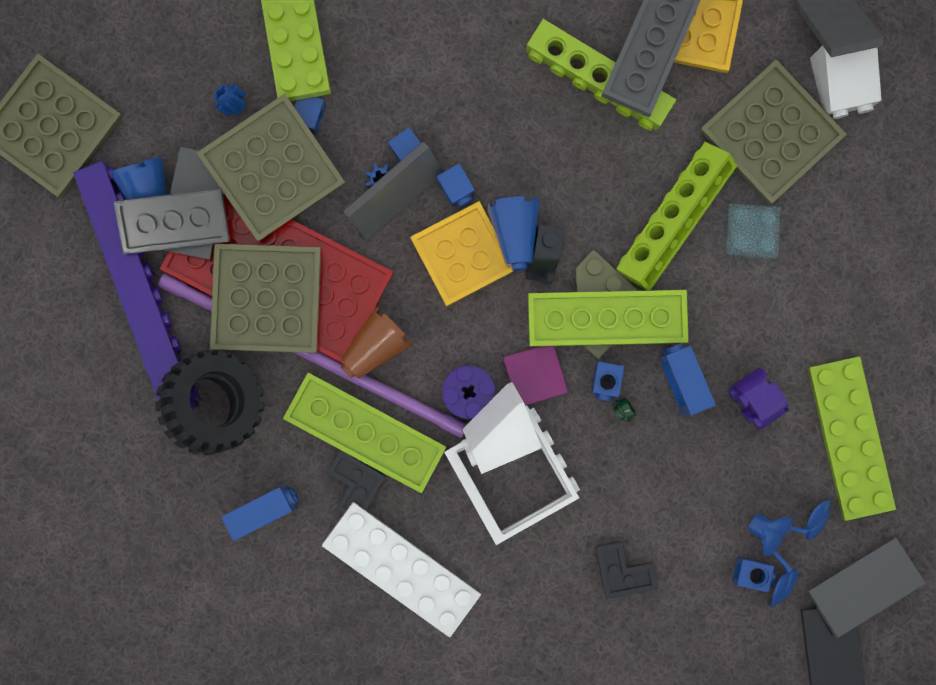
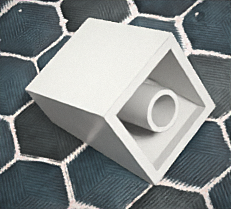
[810,45,881,119]
[462,382,542,474]

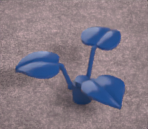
[748,497,831,608]

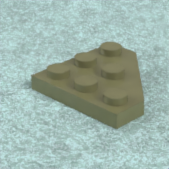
[575,250,638,360]

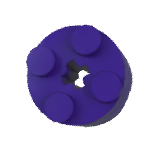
[442,366,495,419]
[728,367,790,430]

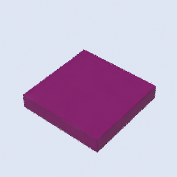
[503,346,568,405]

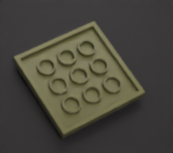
[0,53,123,199]
[699,60,847,206]
[197,94,345,241]
[210,244,321,353]

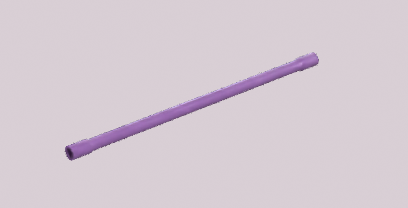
[158,273,467,438]

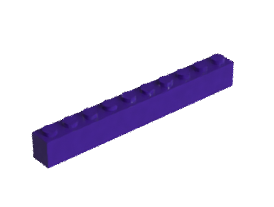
[73,161,200,409]

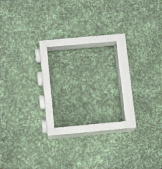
[444,406,580,545]

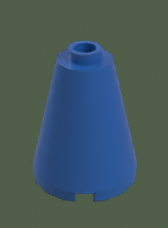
[111,157,167,199]
[487,196,540,271]

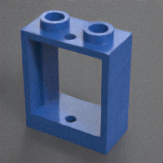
[658,343,716,416]
[222,484,299,541]

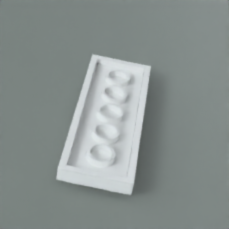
[322,501,481,637]

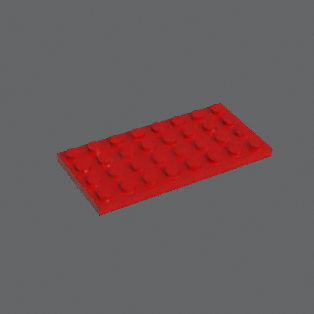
[160,195,394,364]

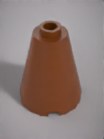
[340,306,413,378]

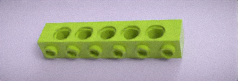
[526,19,676,131]
[616,142,737,291]

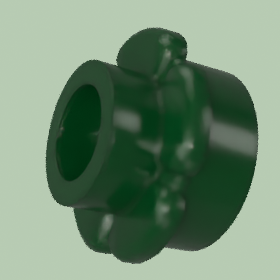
[613,398,636,422]

